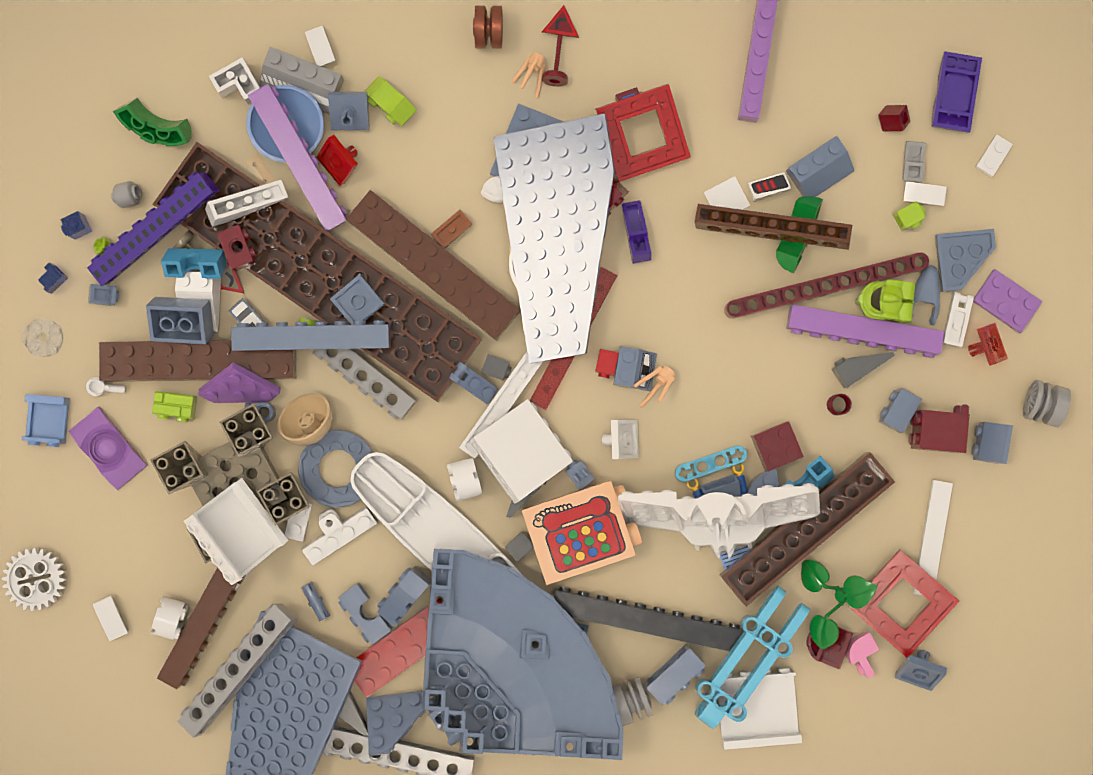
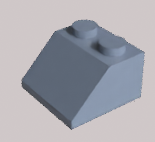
[972,422,1013,464]

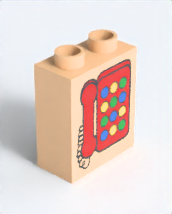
[522,480,642,585]

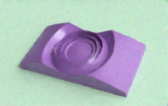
[69,407,148,490]

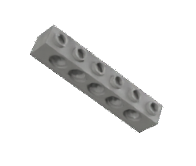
[313,349,417,420]

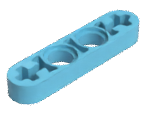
[675,446,747,482]

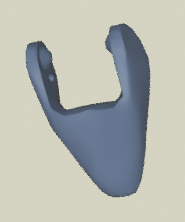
[912,265,940,326]

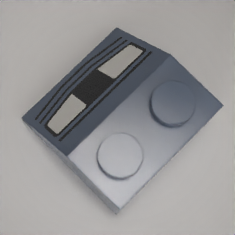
[613,346,657,391]

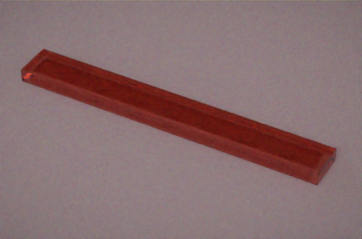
[529,267,618,410]

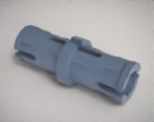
[301,582,330,622]

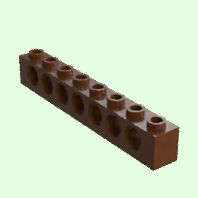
[695,204,853,250]

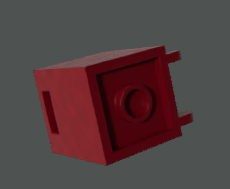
[908,404,970,453]

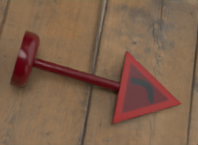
[541,5,579,87]

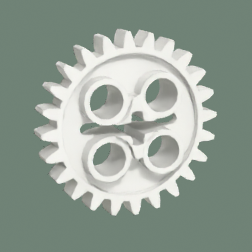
[2,548,67,611]

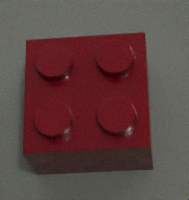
[751,421,804,472]

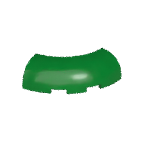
[113,98,192,146]
[776,196,823,273]

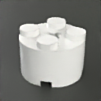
[447,458,482,502]
[151,596,189,640]

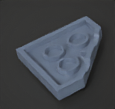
[935,229,996,292]
[366,691,426,756]

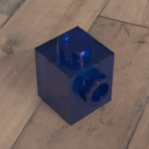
[60,211,92,240]

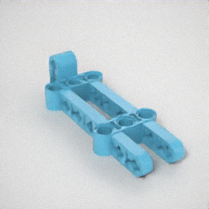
[695,586,810,729]

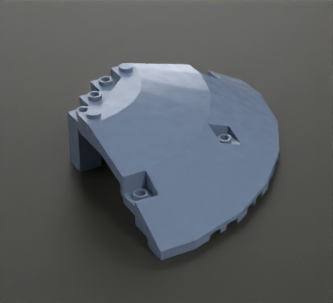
[422,548,623,760]

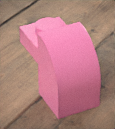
[846,631,879,678]

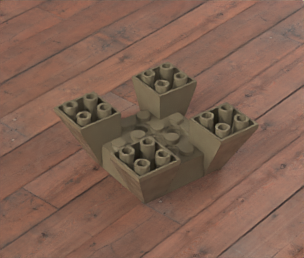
[150,403,310,564]

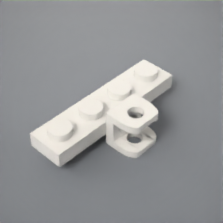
[302,506,377,565]

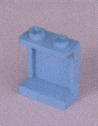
[22,394,70,447]

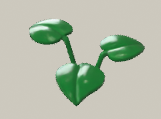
[801,559,878,650]

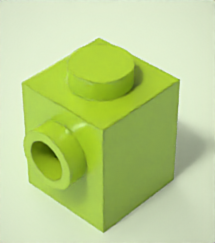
[892,201,926,231]

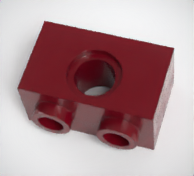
[217,225,257,271]

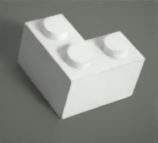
[209,58,261,105]

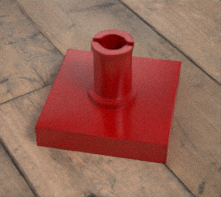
[316,134,358,186]

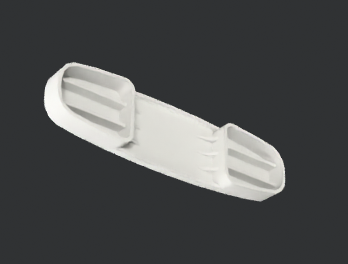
[350,452,523,576]

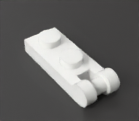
[943,291,974,348]

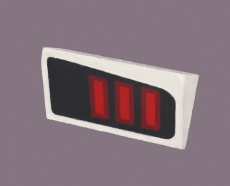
[748,172,791,201]

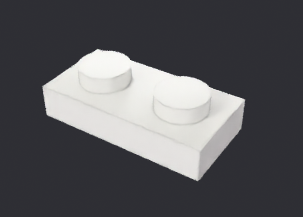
[975,134,1013,177]
[285,503,313,542]

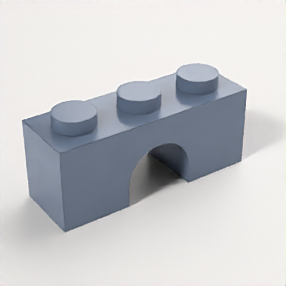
[338,583,393,644]

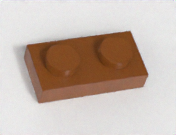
[431,209,472,249]

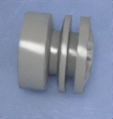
[1023,380,1071,427]
[612,677,653,726]

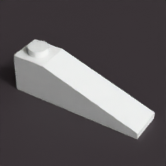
[205,180,288,227]

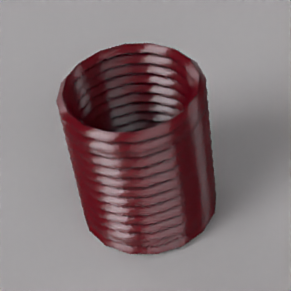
[827,394,852,415]

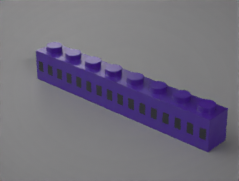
[87,172,220,286]

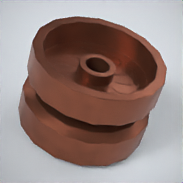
[473,5,503,49]

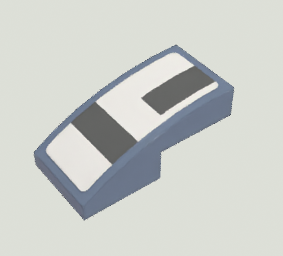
[229,298,269,327]

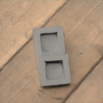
[903,141,926,182]

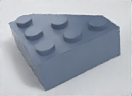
[377,566,431,627]

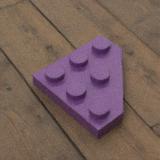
[198,362,280,403]

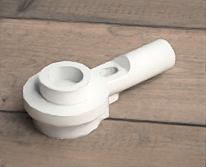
[86,377,126,396]

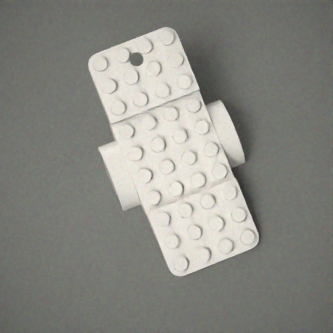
[618,483,820,559]

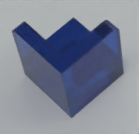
[38,262,68,294]

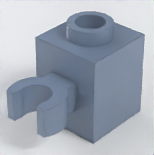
[566,460,595,490]

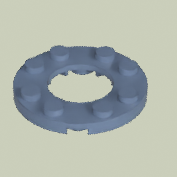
[299,430,373,507]

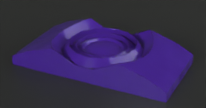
[932,51,982,133]

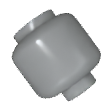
[111,181,142,208]

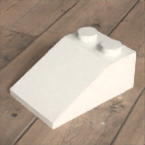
[175,272,221,332]

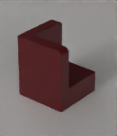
[878,105,911,132]

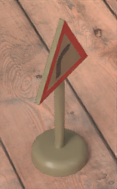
[173,230,245,294]

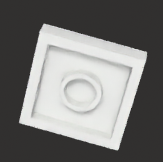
[602,420,639,459]

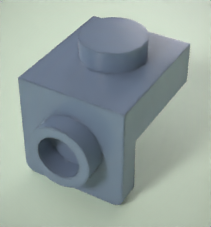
[88,284,119,306]

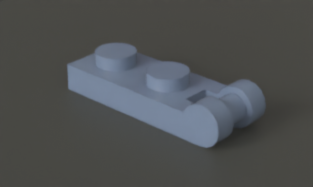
[449,362,498,405]

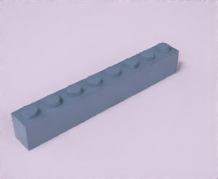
[231,321,391,351]

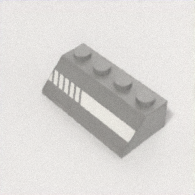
[259,47,344,114]

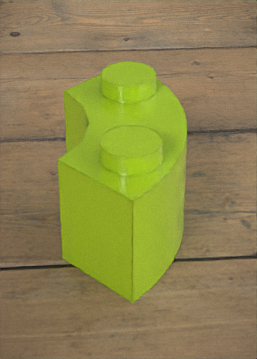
[364,76,417,126]

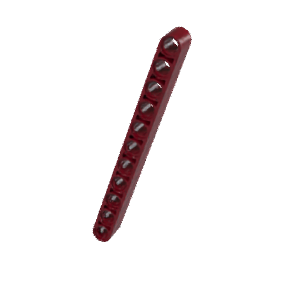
[724,252,929,319]

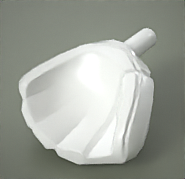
[481,176,504,203]

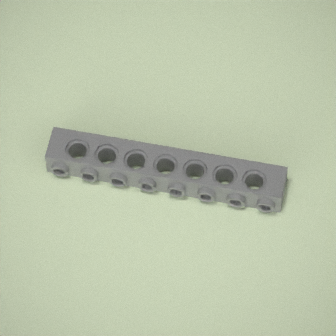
[177,603,298,738]
[323,726,475,775]

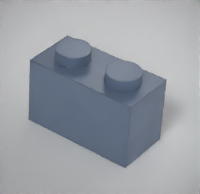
[879,388,922,433]

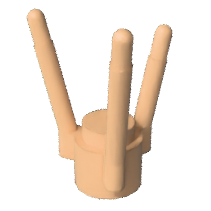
[512,52,546,98]
[634,365,676,408]

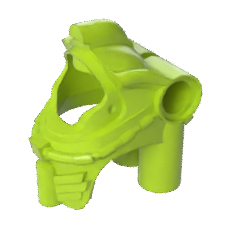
[855,279,915,322]

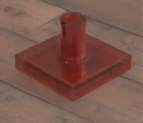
[968,323,1008,366]

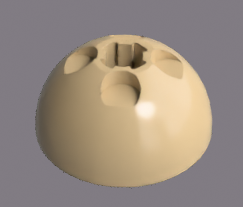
[277,393,333,446]

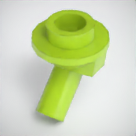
[93,236,111,255]

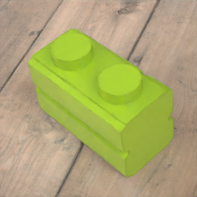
[152,391,197,422]

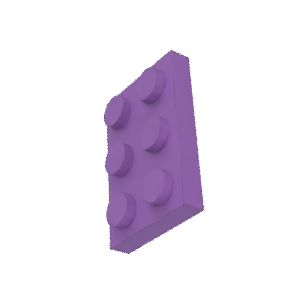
[973,269,1043,333]

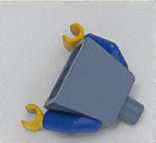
[687,464,748,499]

